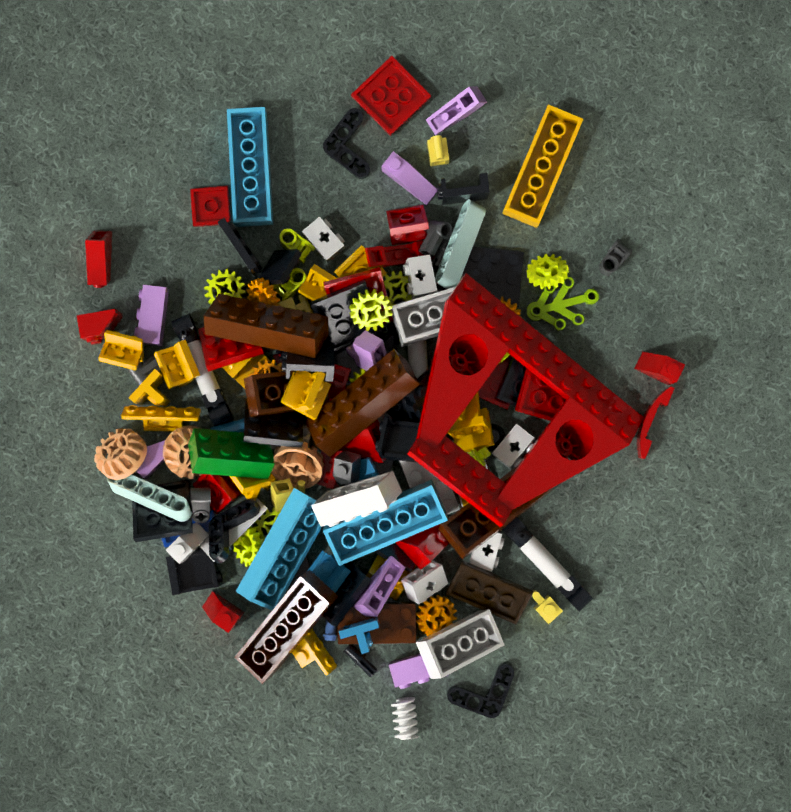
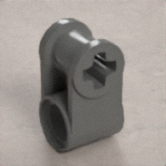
[599,239,633,276]
[190,487,211,523]

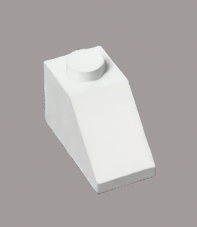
[166,522,209,564]

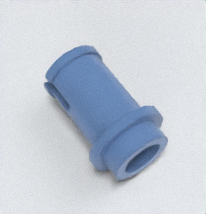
[323,620,338,641]

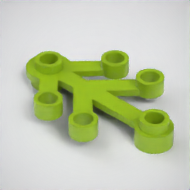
[526,277,599,331]

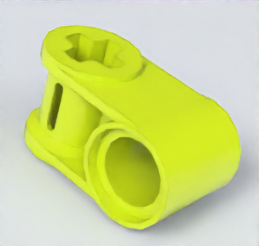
[280,228,316,263]
[273,268,307,301]

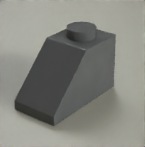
[333,450,362,487]

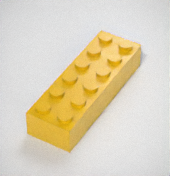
[502,104,583,228]

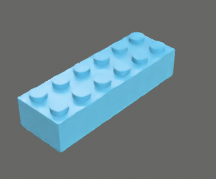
[227,107,274,227]
[323,480,448,566]
[236,488,322,610]

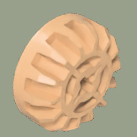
[163,425,202,479]
[94,428,147,480]
[271,442,324,489]

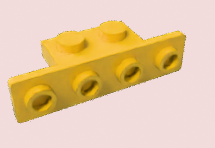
[121,405,201,431]
[292,628,337,675]

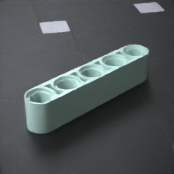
[435,199,486,289]
[107,474,192,522]

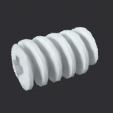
[391,697,419,740]

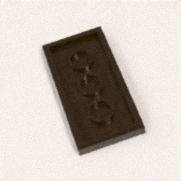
[446,560,533,624]

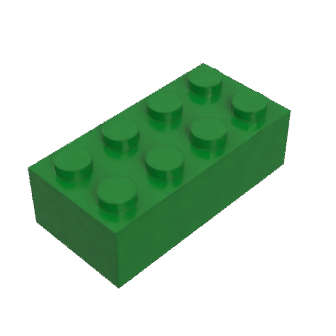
[188,428,275,479]

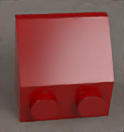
[76,309,123,345]
[395,524,449,570]

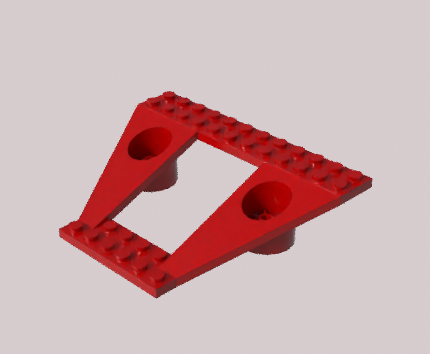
[407,273,644,527]

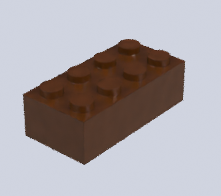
[244,371,330,417]
[338,602,416,644]

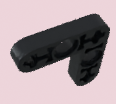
[323,108,370,179]
[208,499,261,564]
[447,663,514,718]

